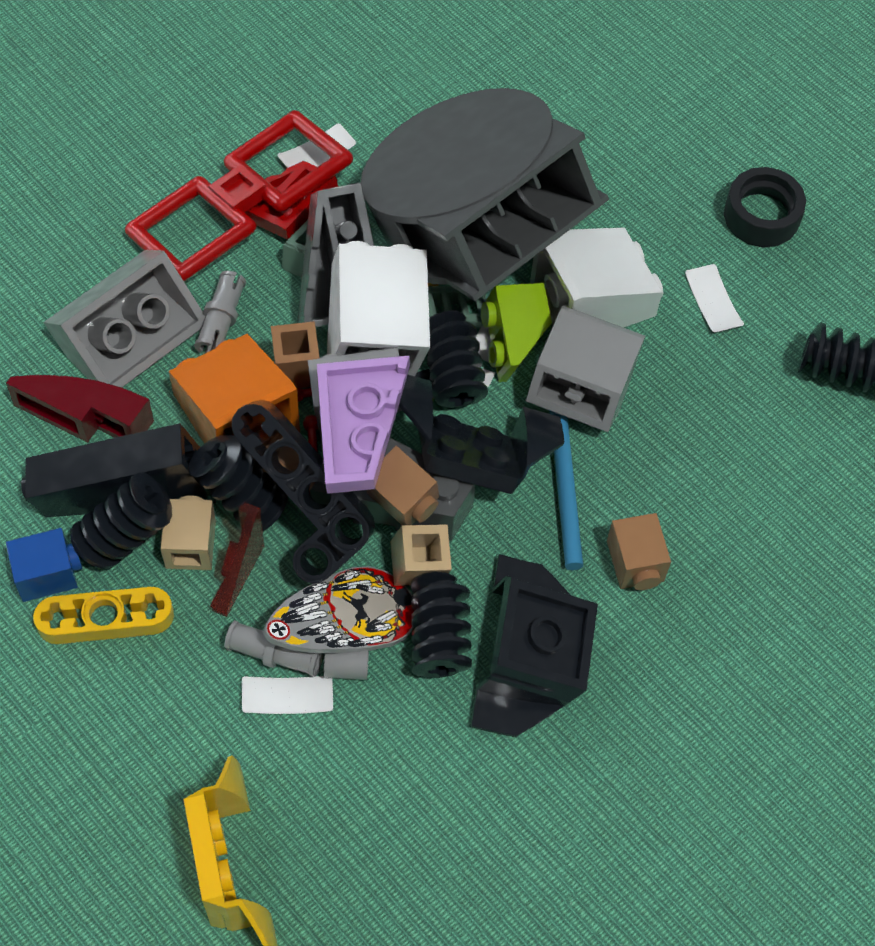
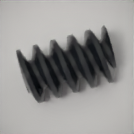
[427,310,488,408]
[798,322,875,393]
[189,434,288,534]
[70,472,172,569]
[411,571,472,678]

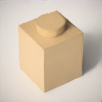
[161,496,216,570]
[390,525,452,586]

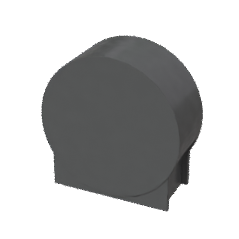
[361,88,609,301]

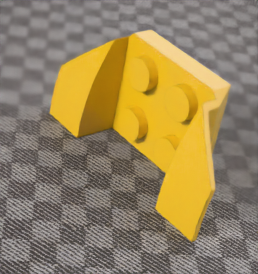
[183,755,278,946]

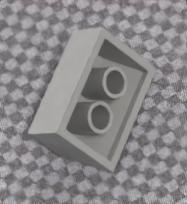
[43,250,205,388]

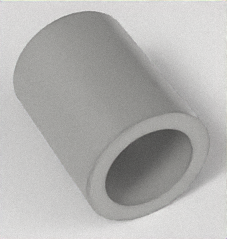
[324,650,369,680]

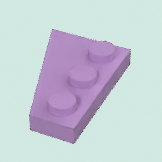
[317,356,410,494]

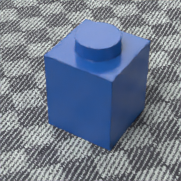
[6,528,83,602]

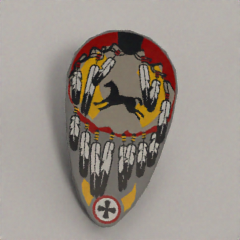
[263,566,414,653]

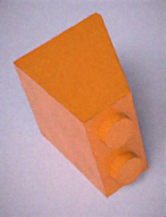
[169,334,300,447]

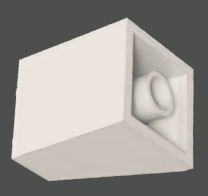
[530,228,663,328]
[327,241,430,376]

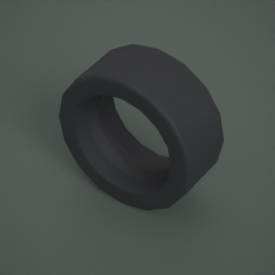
[724,167,807,248]

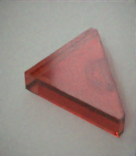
[210,502,264,617]

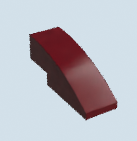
[6,375,154,443]

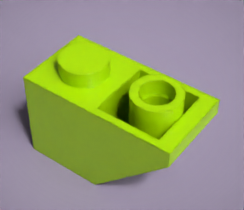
[481,283,552,382]

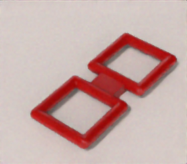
[125,110,353,281]

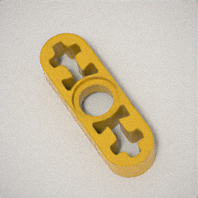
[33,587,174,644]

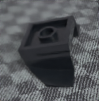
[399,375,565,494]
[470,554,598,737]

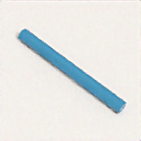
[549,410,583,570]

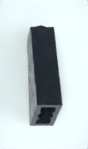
[21,423,216,517]

